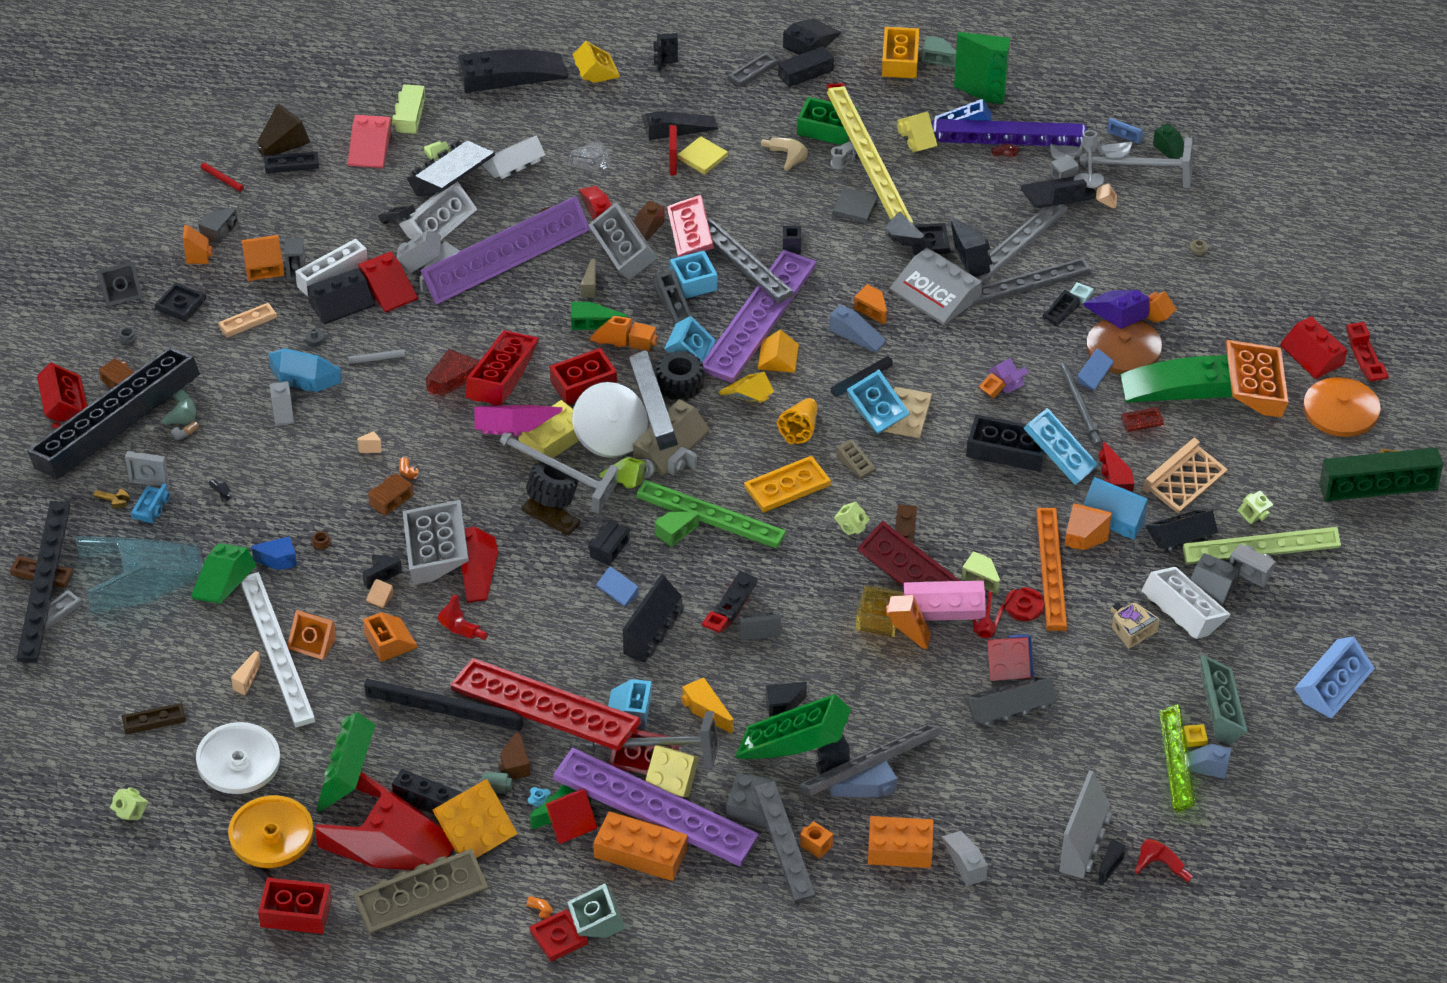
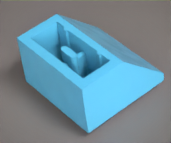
[608,679,652,728]

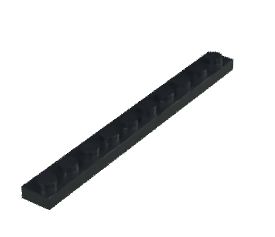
[16,501,71,663]

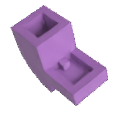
[988,358,1029,393]

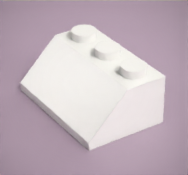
[482,135,545,179]

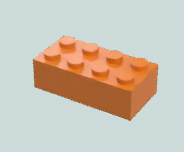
[593,811,688,881]

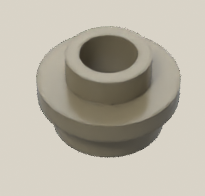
[1190,239,1208,255]

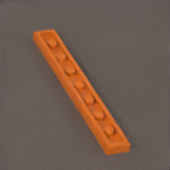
[1036,508,1067,631]

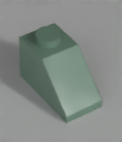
[922,36,956,67]

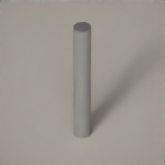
[348,349,405,364]

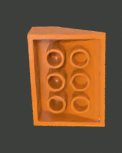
[1226,340,1288,418]

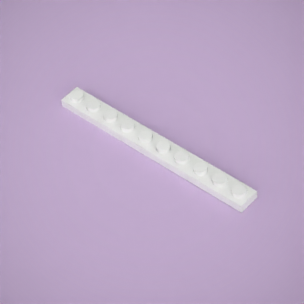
[241,572,315,728]

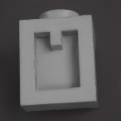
[668,446,697,476]

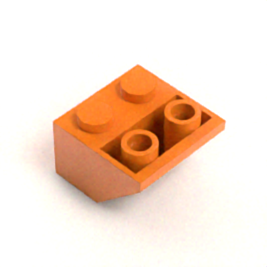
[242,235,284,281]
[363,612,418,662]

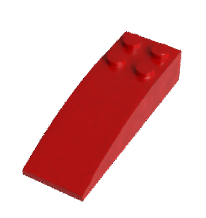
[465,330,539,406]

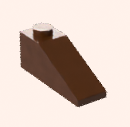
[633,201,665,241]

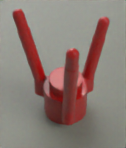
[973,591,1005,638]

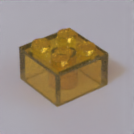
[855,585,904,637]

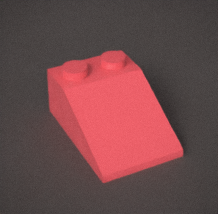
[348,115,392,168]

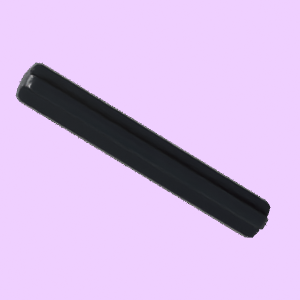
[830,356,893,397]

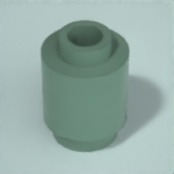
[481,772,512,794]

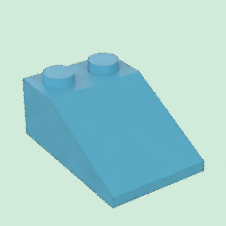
[847,370,910,434]

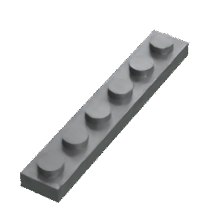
[754,781,815,903]

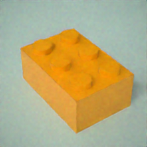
[882,27,919,79]

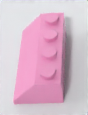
[904,581,986,621]

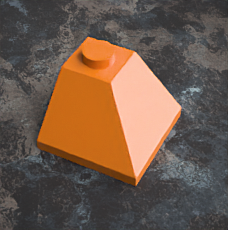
[1065,503,1112,550]

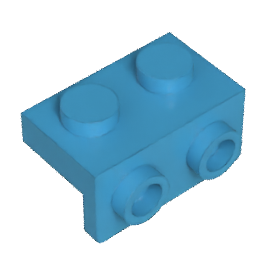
[131,483,170,524]

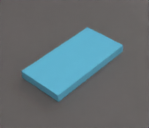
[1024,408,1099,485]

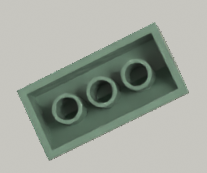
[1201,654,1248,745]

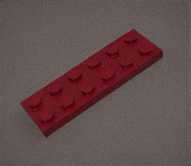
[857,520,960,622]

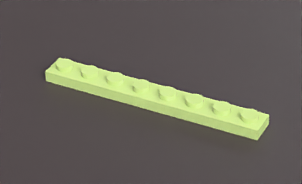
[1183,527,1341,565]

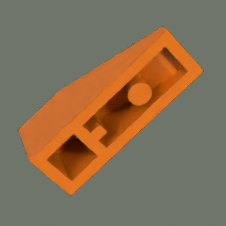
[886,595,931,649]

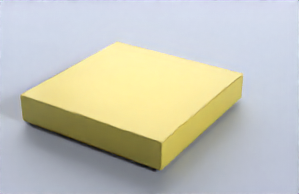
[678,136,728,175]

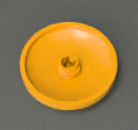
[228,796,314,868]

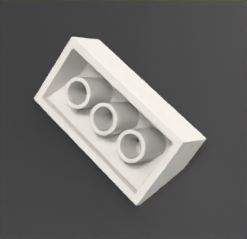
[399,181,477,240]
[1142,567,1230,639]

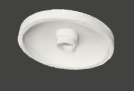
[572,382,648,458]
[196,722,280,794]

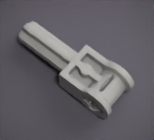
[830,136,875,170]

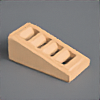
[231,651,260,695]

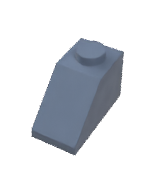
[1184,744,1232,779]

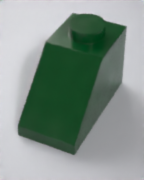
[1153,123,1184,159]

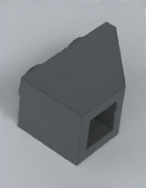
[198,208,238,244]

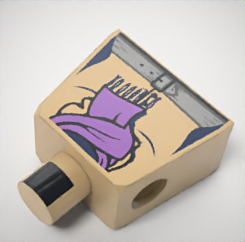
[1111,603,1159,649]

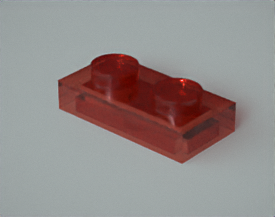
[1121,407,1164,432]

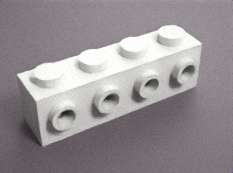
[295,239,367,297]

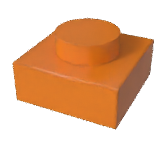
[979,373,1006,399]

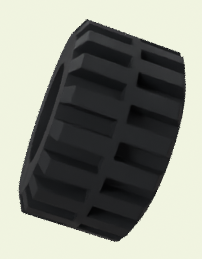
[656,351,704,400]
[526,461,579,508]

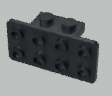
[1021,176,1097,208]

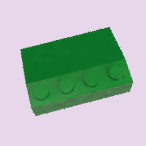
[954,32,1010,104]
[316,712,376,812]

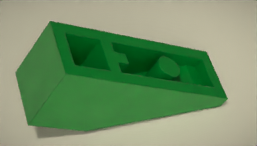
[571,302,627,330]

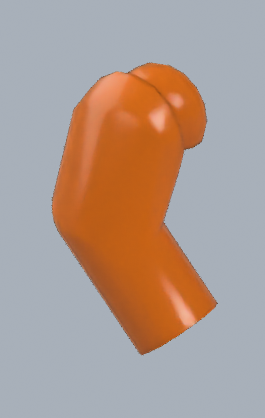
[399,457,419,480]
[526,896,553,919]

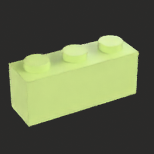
[392,84,425,134]

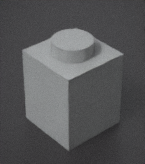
[1050,155,1079,179]

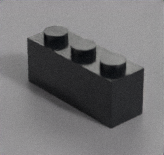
[778,46,834,87]

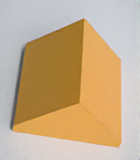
[758,329,799,373]

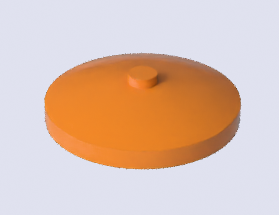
[1303,377,1380,437]

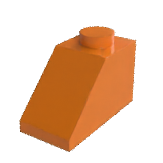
[183,225,213,264]
[854,284,887,325]

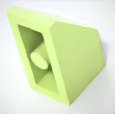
[962,551,1000,594]

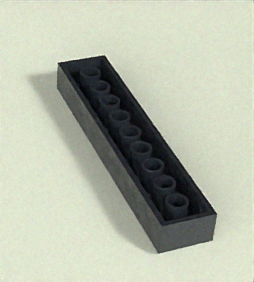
[27,347,200,479]

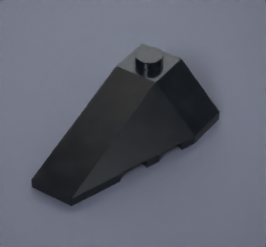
[641,111,718,140]

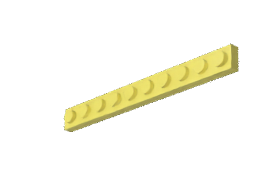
[827,86,913,224]

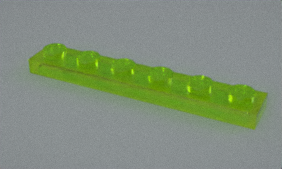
[1159,704,1195,813]

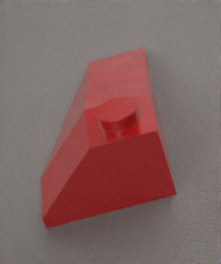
[461,527,498,603]

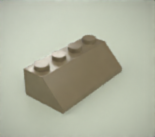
[633,399,710,476]

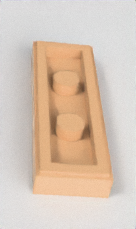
[218,303,277,338]

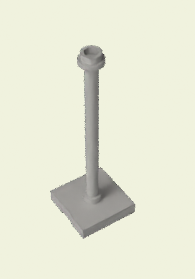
[1080,137,1193,188]
[500,432,618,514]

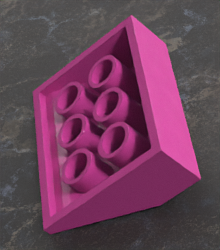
[474,405,563,436]

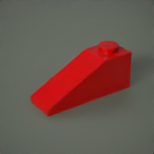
[579,185,612,221]

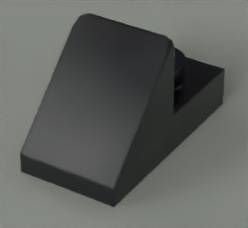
[363,554,402,589]

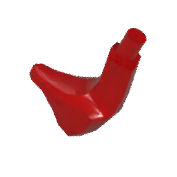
[437,594,488,640]
[1134,838,1193,883]

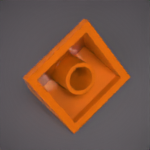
[287,610,336,660]

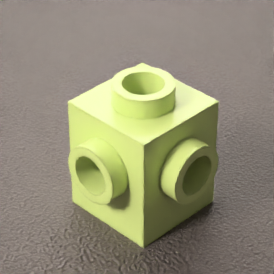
[1237,491,1273,524]
[834,502,870,535]
[110,788,149,820]

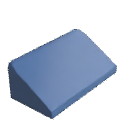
[1108,118,1144,144]
[1078,349,1114,391]
[596,567,639,607]

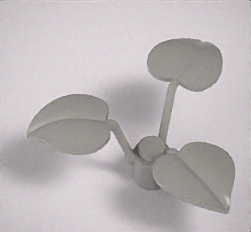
[1050,130,1132,188]

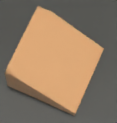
[1096,183,1117,208]
[357,431,382,453]
[366,579,394,608]

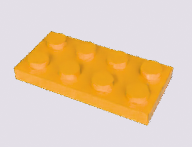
[744,455,831,513]

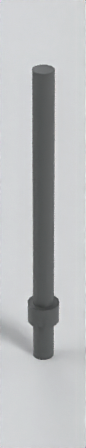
[1060,363,1102,447]

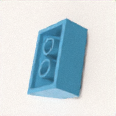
[1083,477,1148,539]

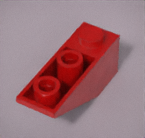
[1098,442,1134,493]

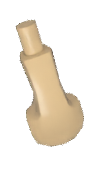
[761,138,808,171]

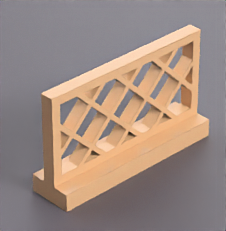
[1142,437,1228,514]

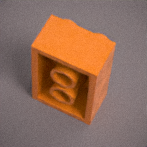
[868,816,933,868]

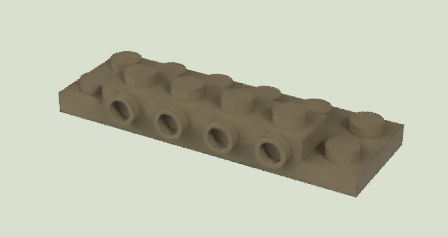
[353,849,488,935]

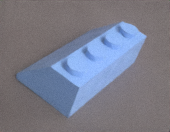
[1294,637,1375,718]

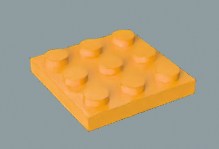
[433,779,518,858]

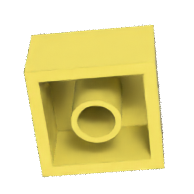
[645,745,700,797]

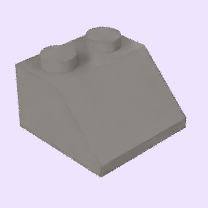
[397,231,441,273]
[1229,544,1276,588]

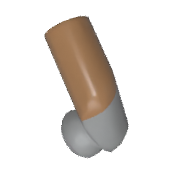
[171,421,199,440]

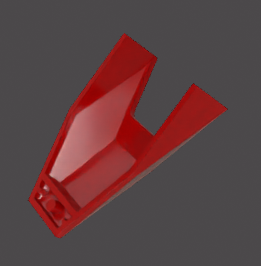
[315,771,454,871]

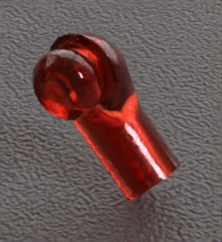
[991,144,1019,157]

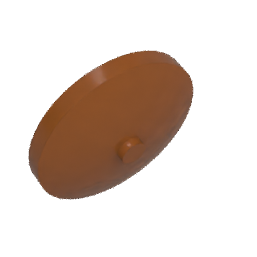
[1086,320,1162,374]

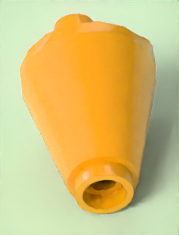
[776,398,818,444]

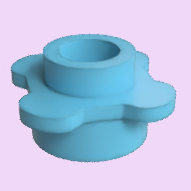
[528,787,550,807]

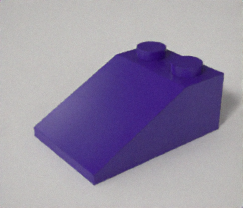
[1083,290,1150,329]

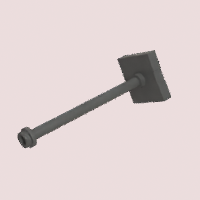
[586,711,719,768]

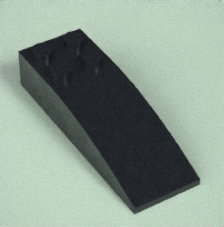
[458,49,568,93]

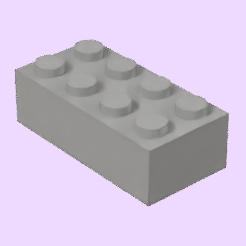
[589,202,657,281]

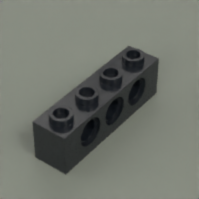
[392,769,463,814]

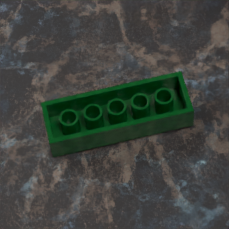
[1319,447,1443,502]

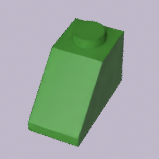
[655,512,699,547]

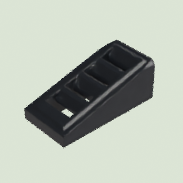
[1042,290,1080,326]
[1098,839,1126,885]

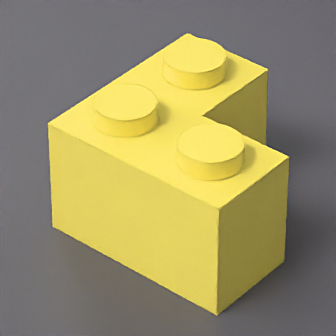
[897,111,937,152]

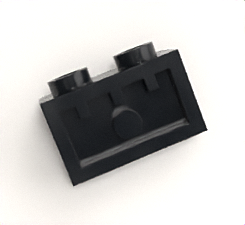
[653,33,678,70]

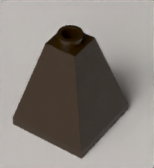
[257,104,310,156]

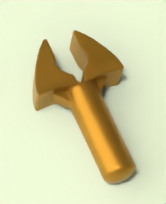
[93,489,130,508]

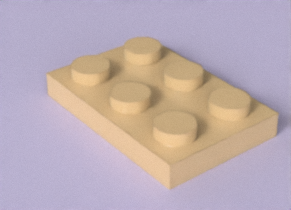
[883,387,932,438]

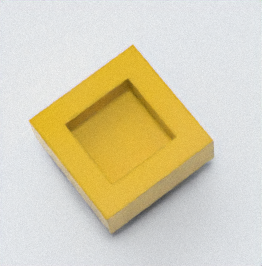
[1183,724,1208,747]

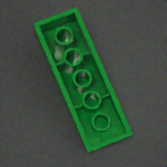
[1120,355,1233,403]
[735,694,851,759]

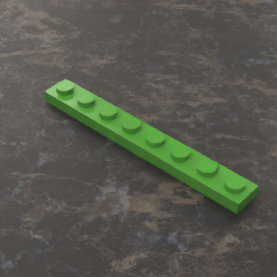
[637,480,786,549]

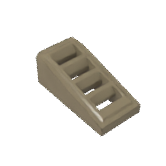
[580,259,596,297]
[836,439,876,479]

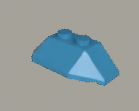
[269,348,342,392]

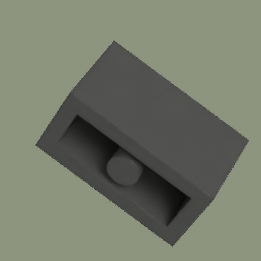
[284,238,306,280]

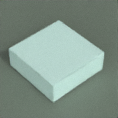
[1070,283,1093,303]

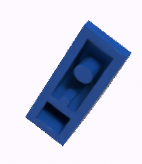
[935,99,992,121]

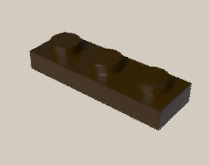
[522,498,580,536]

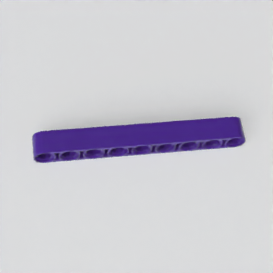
[931,119,1088,147]

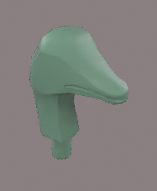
[162,389,196,425]

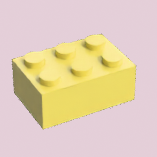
[518,400,579,458]

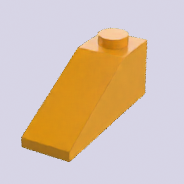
[681,678,734,733]

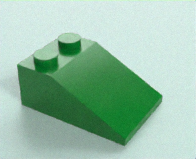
[191,543,256,604]

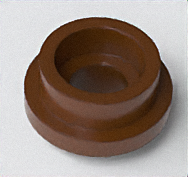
[311,531,331,550]

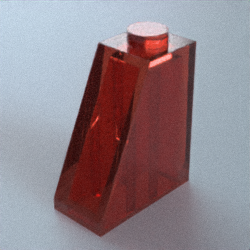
[426,349,479,396]

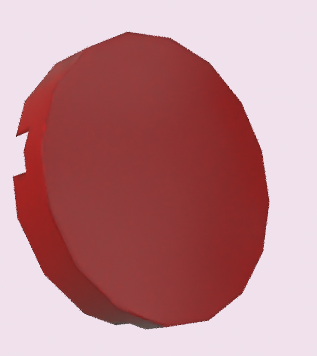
[1005,587,1045,621]

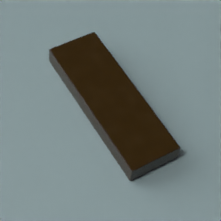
[121,703,186,735]

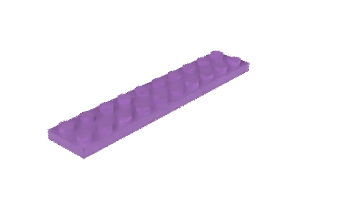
[420,196,591,304]
[702,250,816,383]
[553,747,759,866]

